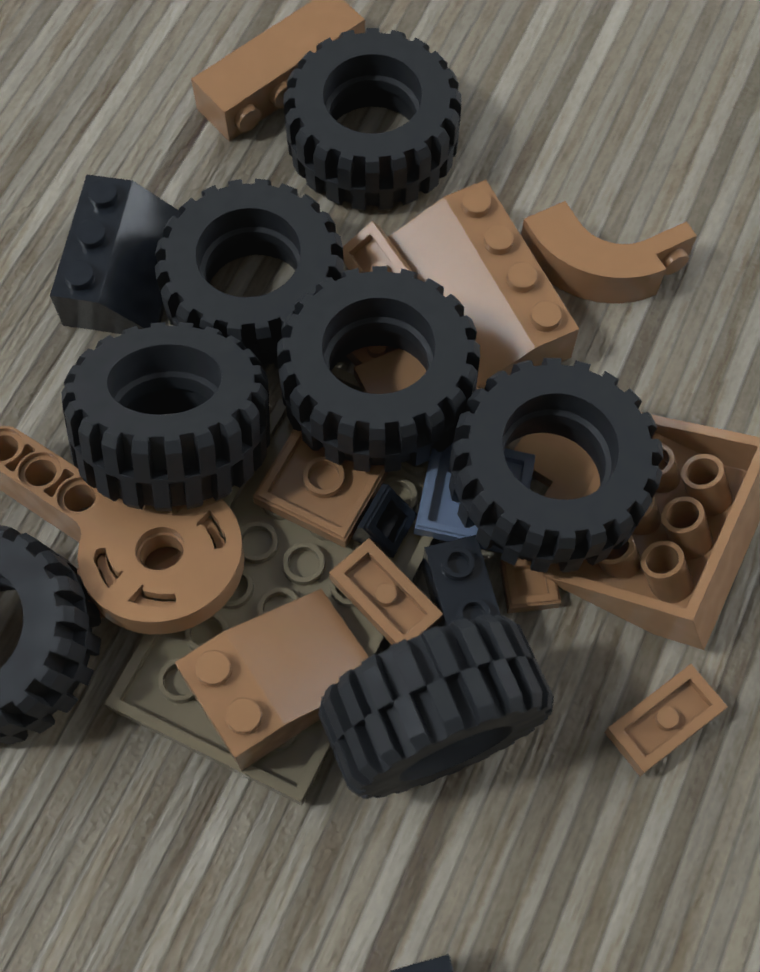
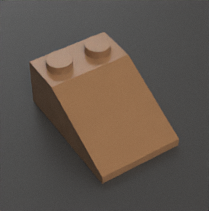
[174,589,369,771]

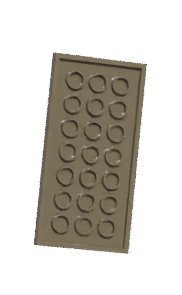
[104,366,455,806]

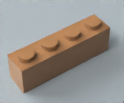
[191,0,365,142]

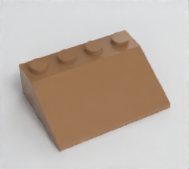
[388,180,579,389]
[544,412,760,650]

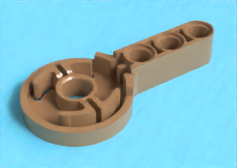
[0,426,245,635]

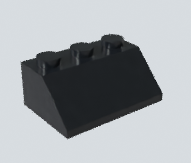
[50,174,180,334]

